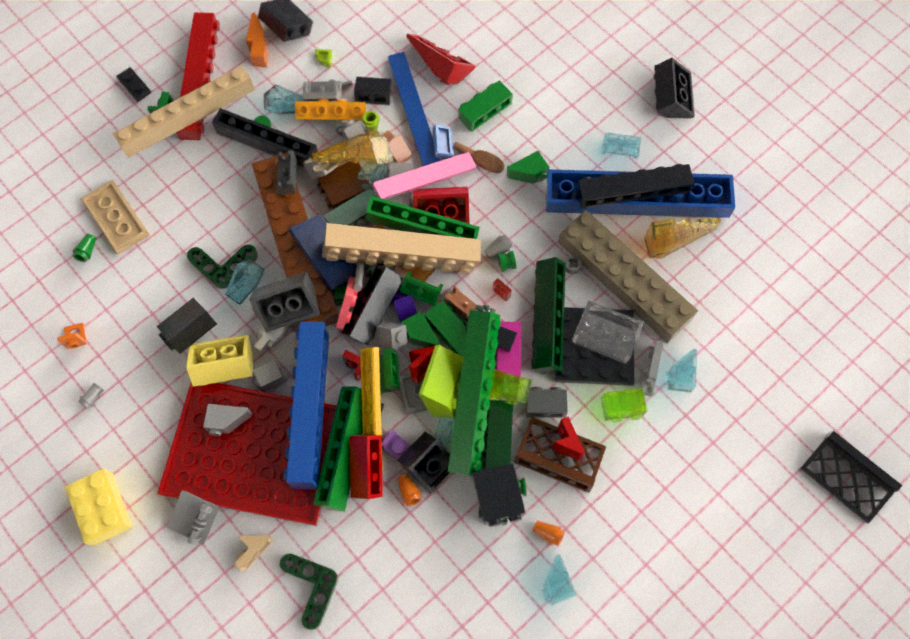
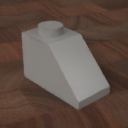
[203,404,252,436]

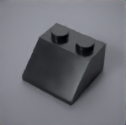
[397,431,450,494]

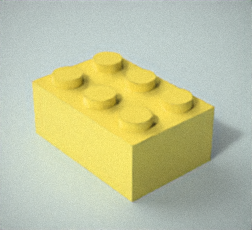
[187,335,253,387]
[65,468,133,546]

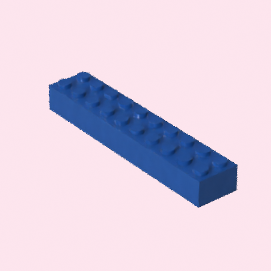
[546,169,736,218]

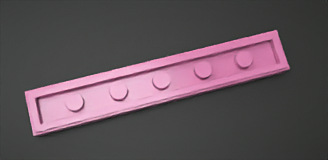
[372,152,476,200]

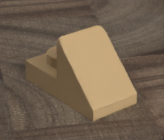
[234,535,274,572]

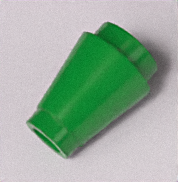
[72,234,97,262]

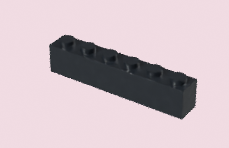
[212,108,318,168]
[576,164,695,208]

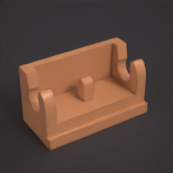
[445,286,476,322]

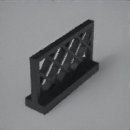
[800,431,903,523]

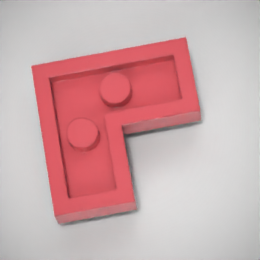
[336,277,358,330]

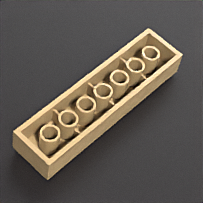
[322,223,481,274]

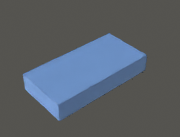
[433,124,453,159]

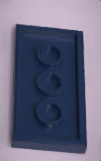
[289,214,357,291]

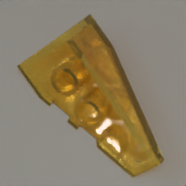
[311,131,393,163]
[644,218,721,259]

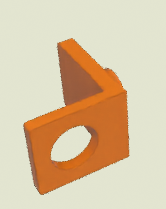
[57,323,87,349]

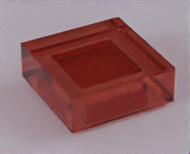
[493,278,512,301]

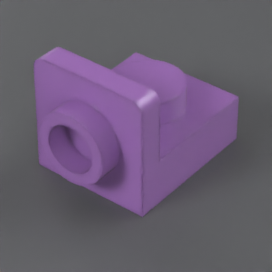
[382,429,411,462]

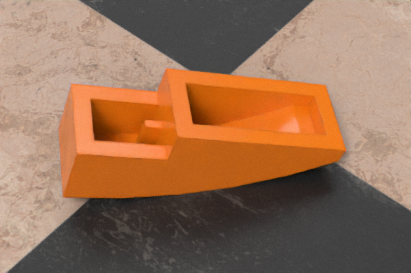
[246,13,268,67]

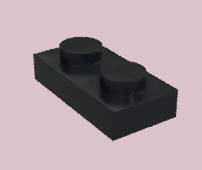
[116,67,152,102]

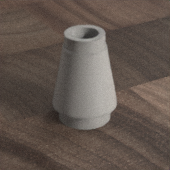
[484,234,513,259]

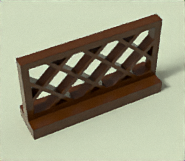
[514,417,606,493]

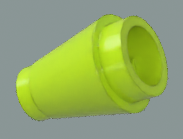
[362,111,380,135]

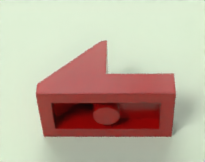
[409,345,435,384]
[552,417,585,461]

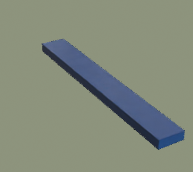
[388,52,440,166]

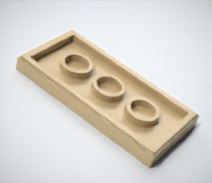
[81,180,150,254]

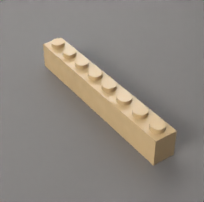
[112,65,255,158]

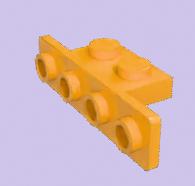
[295,99,366,121]

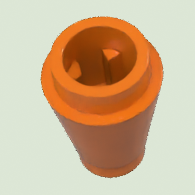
[397,474,421,506]
[532,520,565,546]

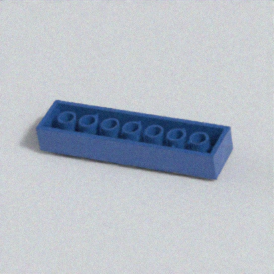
[284,322,329,490]

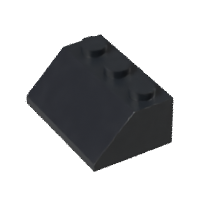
[654,57,695,118]

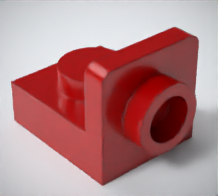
[342,350,361,381]

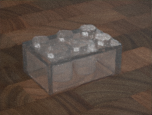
[572,300,644,364]

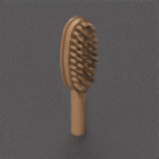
[453,142,504,173]

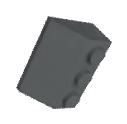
[249,271,320,332]

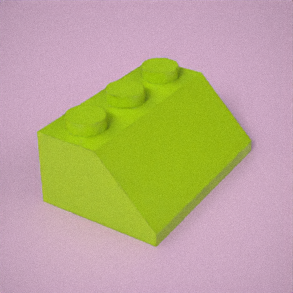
[419,345,463,418]

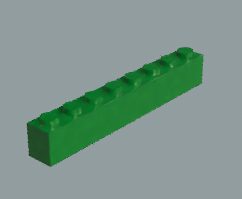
[448,310,501,476]

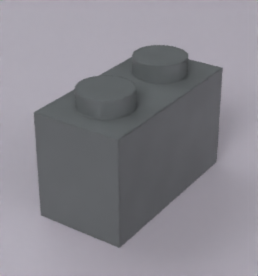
[526,387,568,418]

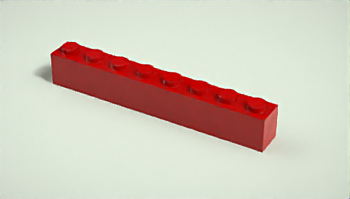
[176,12,220,140]

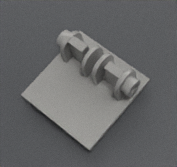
[167,490,220,545]

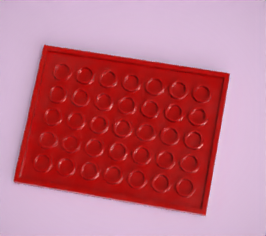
[157,383,337,526]

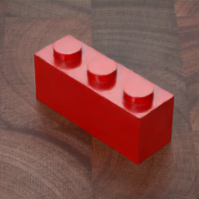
[350,434,383,499]

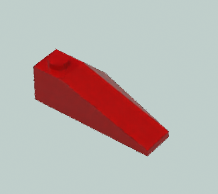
[406,33,476,85]

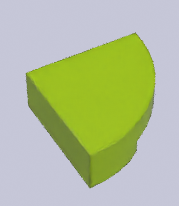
[315,49,333,68]

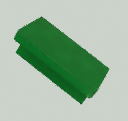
[379,348,400,394]

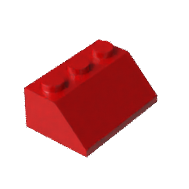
[413,186,470,224]

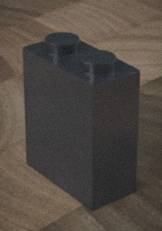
[258,0,313,42]
[156,297,217,354]
[472,463,526,527]

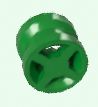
[497,251,517,272]

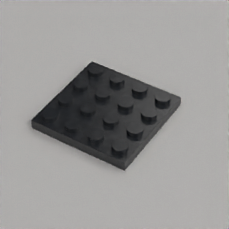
[555,307,634,386]

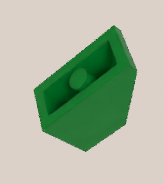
[506,151,549,184]
[401,311,440,347]

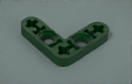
[187,244,258,289]
[280,554,338,630]

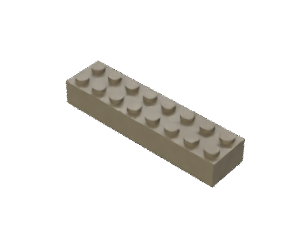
[558,210,698,343]

